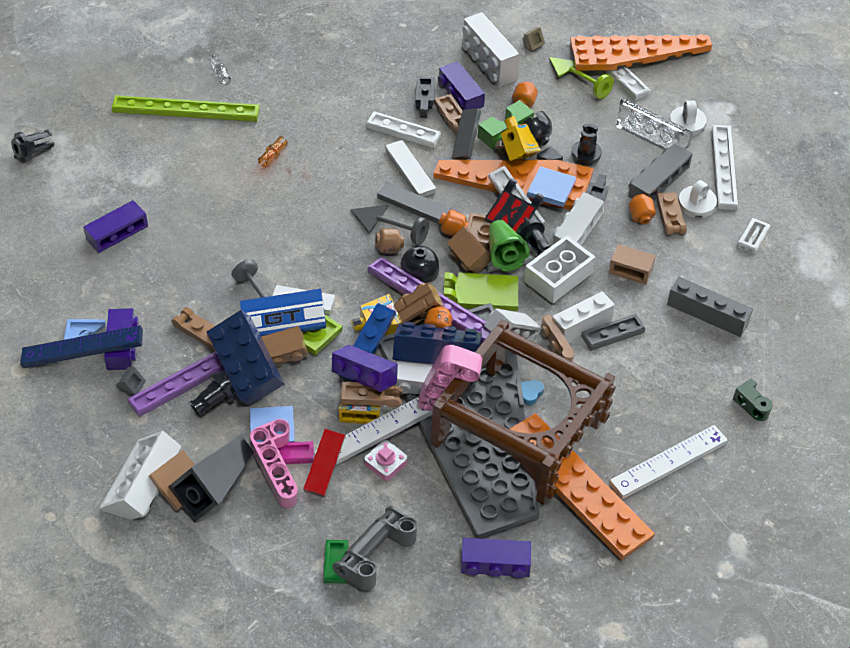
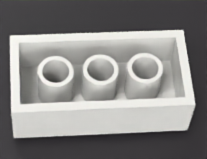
[462,12,519,88]

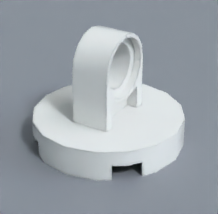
[669,100,707,136]
[678,180,717,218]

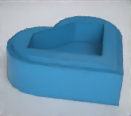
[521,380,544,405]

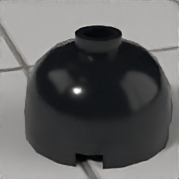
[520,111,553,147]
[400,246,439,283]

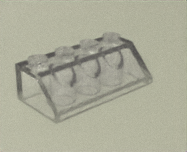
[616,98,693,150]

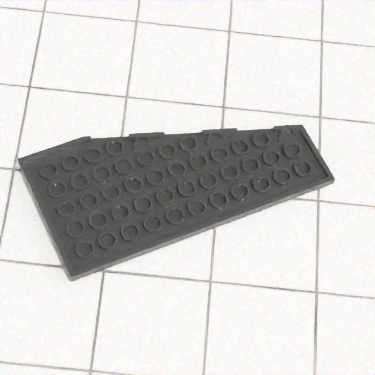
[379,303,540,539]

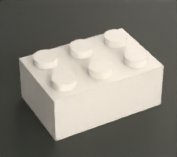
[524,235,596,304]

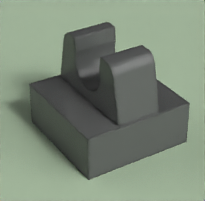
[116,366,146,397]

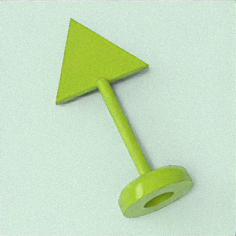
[549,57,614,99]

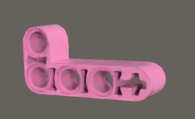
[418,345,483,411]
[250,419,298,508]

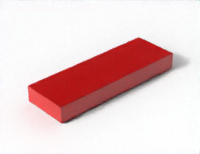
[303,429,346,497]

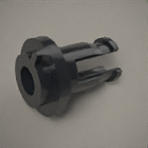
[572,124,602,164]
[11,129,55,162]
[516,217,551,257]
[189,372,235,417]

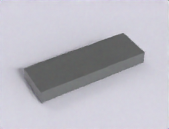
[452,108,481,160]
[581,314,646,351]

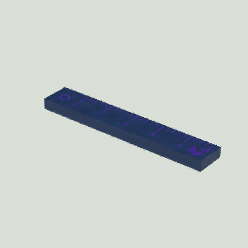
[20,325,143,368]

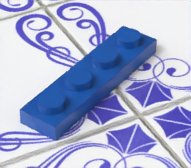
[339,303,397,382]

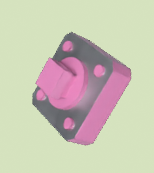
[365,440,407,481]

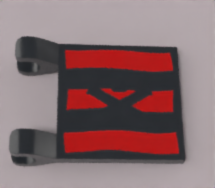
[484,178,544,232]

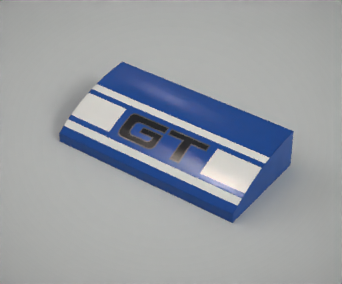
[240,288,326,337]

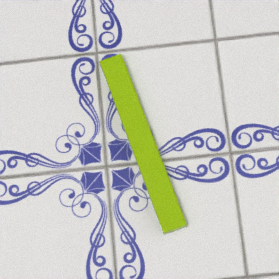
[111,95,260,122]

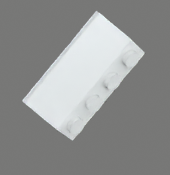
[99,430,182,520]

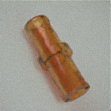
[258,136,288,167]

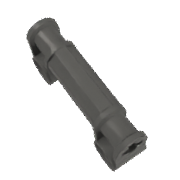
[332,506,417,591]

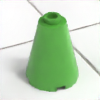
[489,220,530,271]

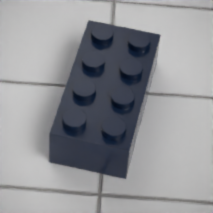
[206,310,285,406]
[392,322,482,364]

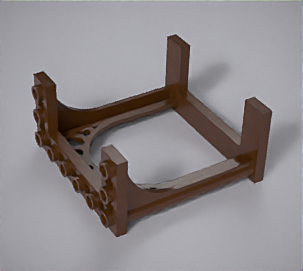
[430,319,616,505]

